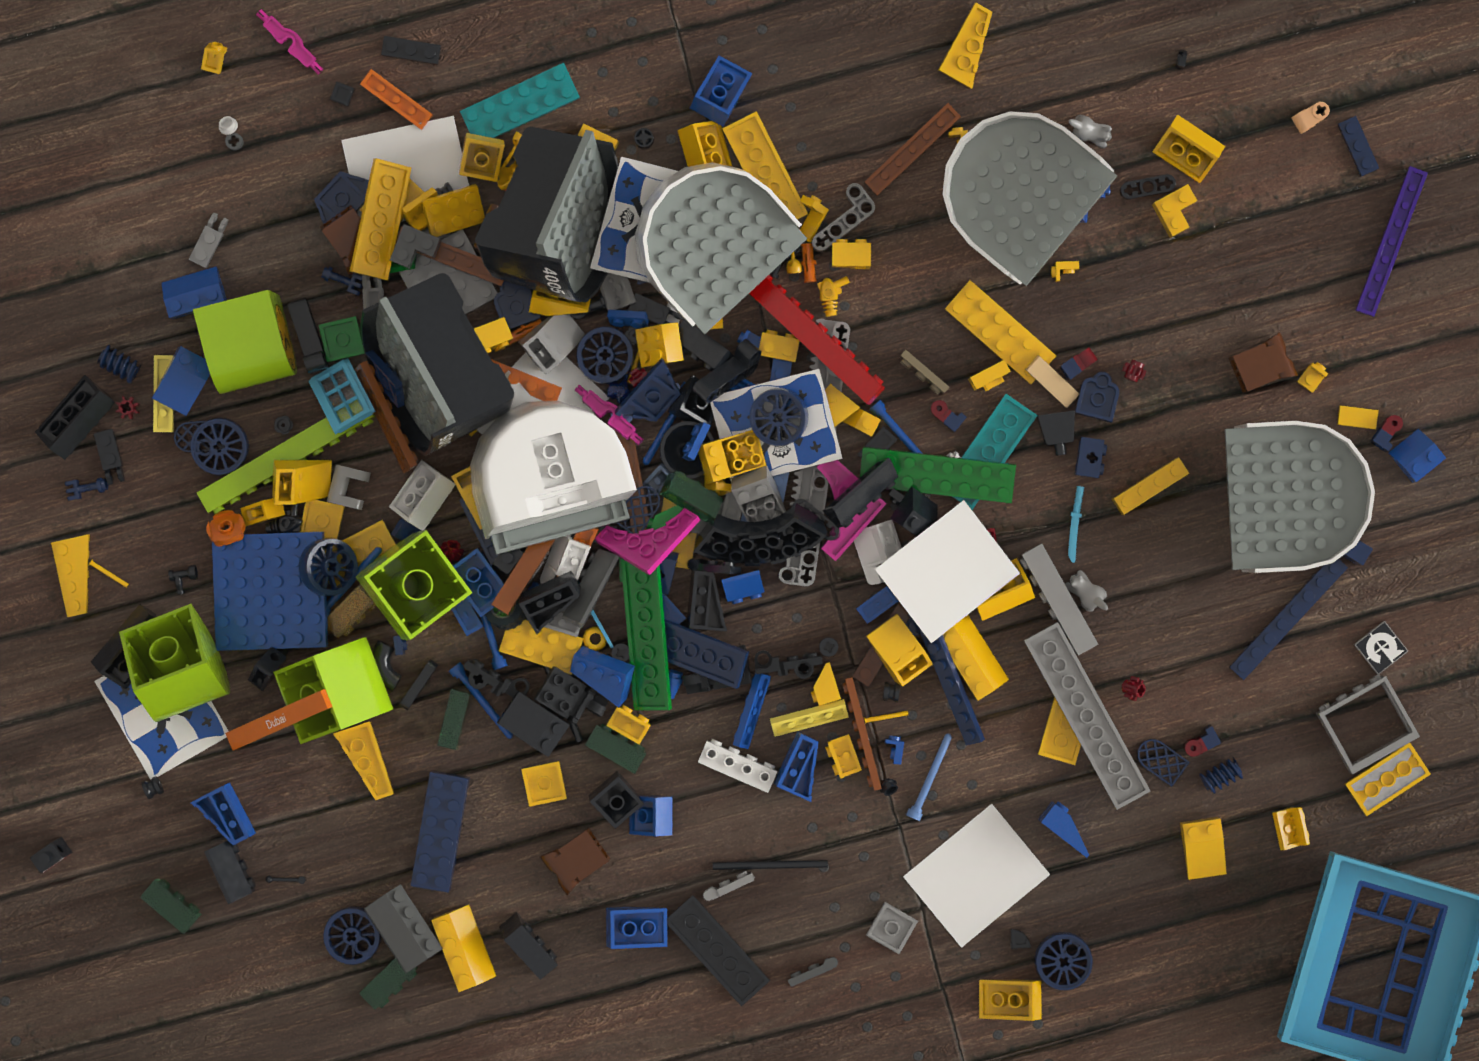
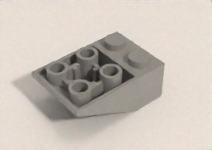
[518,314,585,374]
[731,466,786,522]

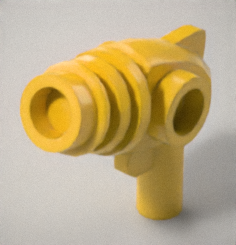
[817,276,850,317]

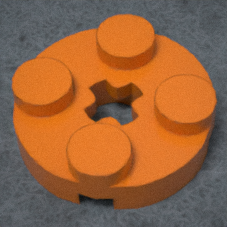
[206,510,246,547]

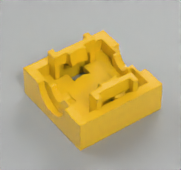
[968,360,1011,392]

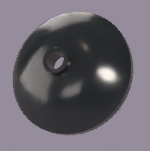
[659,421,714,479]

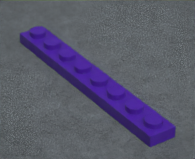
[1355,166,1428,317]

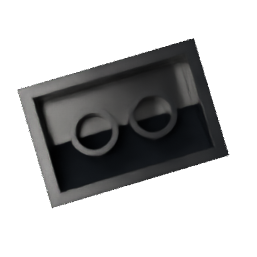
[204,840,256,904]

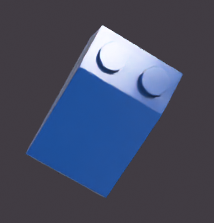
[690,56,752,127]
[152,346,210,416]
[453,548,504,617]
[1038,801,1089,858]
[606,907,667,949]

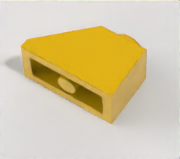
[842,409,881,437]
[240,498,285,526]
[811,662,841,706]

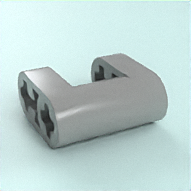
[327,464,371,510]

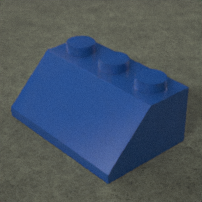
[162,266,227,319]

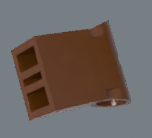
[320,205,361,276]
[1228,332,1298,393]
[540,827,611,895]

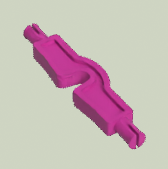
[256,9,323,75]
[575,385,644,446]

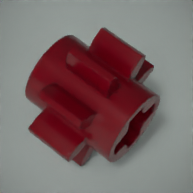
[1122,359,1147,383]
[628,367,648,388]
[115,396,140,419]
[440,540,464,564]
[1122,676,1146,701]

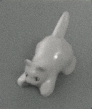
[1068,114,1112,148]
[1065,570,1108,612]

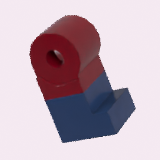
[1059,347,1098,380]
[931,400,967,433]
[1370,415,1403,453]
[1184,725,1221,757]

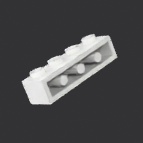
[698,739,777,793]

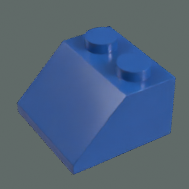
[1388,429,1446,483]
[721,570,765,604]
[629,796,673,837]

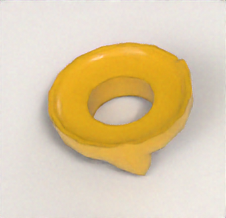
[583,627,607,651]

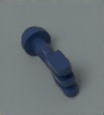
[321,266,363,296]
[64,477,108,501]

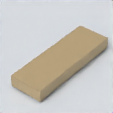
[1025,355,1079,408]

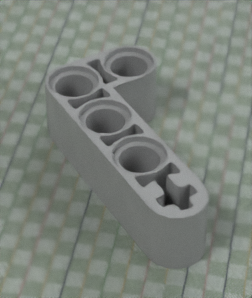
[812,183,875,252]

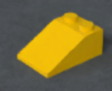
[529,290,591,316]
[1180,817,1227,880]
[979,980,1041,1021]

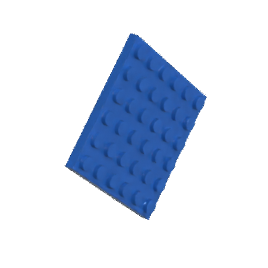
[212,532,328,651]

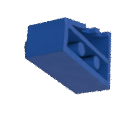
[570,646,635,708]
[773,731,818,802]
[191,782,256,845]

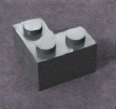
[390,224,442,269]

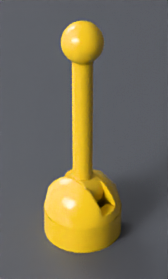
[499,131,522,174]
[786,252,802,274]

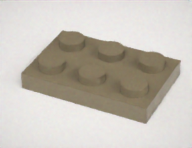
[899,350,949,395]

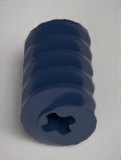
[97,345,141,383]
[1199,757,1243,794]

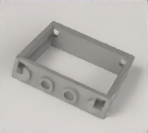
[1316,674,1420,774]

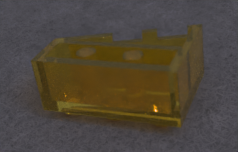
[327,584,377,638]

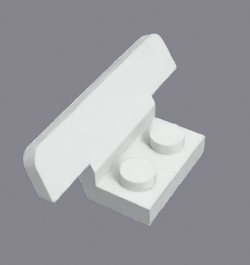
[854,520,902,585]
[540,535,591,584]

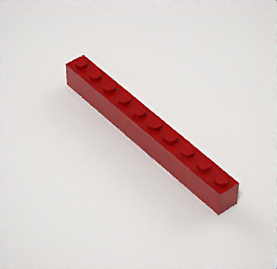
[749,274,885,405]

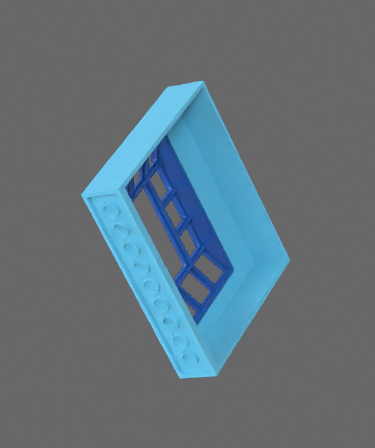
[1277,851,1479,1061]

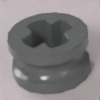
[225,133,244,151]

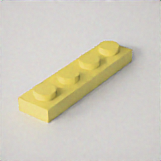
[153,355,174,432]
[770,699,849,737]

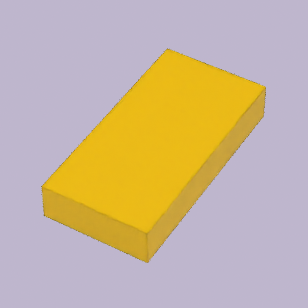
[1337,406,1379,430]

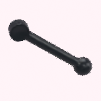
[265,875,306,884]

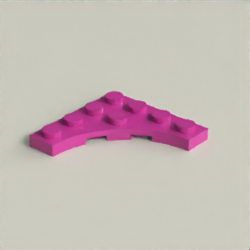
[816,460,886,561]
[595,508,700,575]

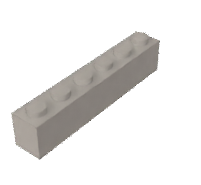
[1020,544,1098,656]

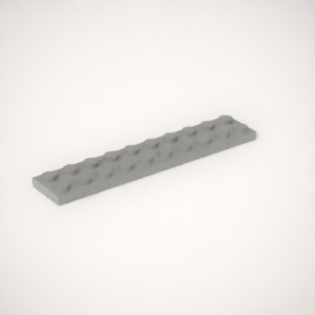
[1024,622,1151,810]

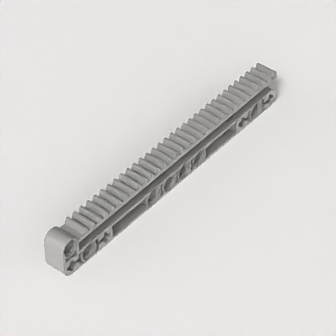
[779,319,850,586]

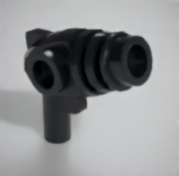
[265,504,303,534]

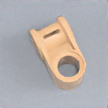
[1291,102,1330,134]

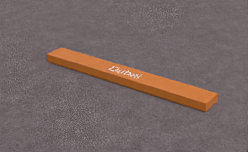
[225,689,332,751]

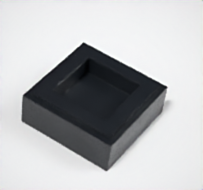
[330,82,355,107]

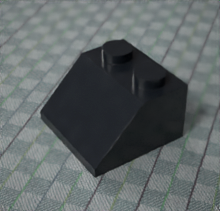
[668,375,714,426]
[890,486,938,537]
[588,771,644,829]

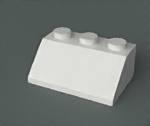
[389,460,455,531]

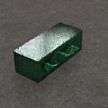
[659,471,723,522]
[437,688,471,750]
[585,723,647,774]
[140,878,202,934]
[359,958,418,1010]

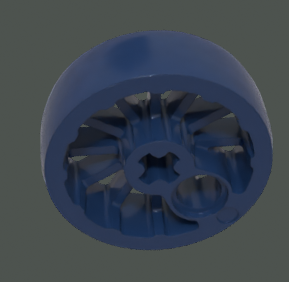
[576,326,634,384]
[750,388,808,446]
[190,418,249,475]
[299,538,358,596]
[323,906,382,965]
[1034,932,1093,991]

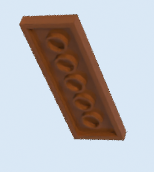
[355,361,418,474]

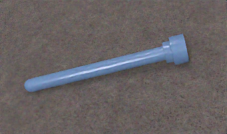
[906,733,952,821]

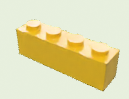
[1112,457,1189,515]

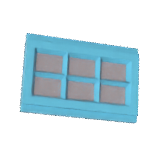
[308,358,376,434]

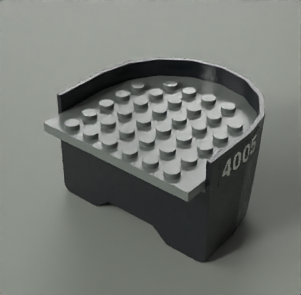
[475,127,619,302]
[360,273,514,456]

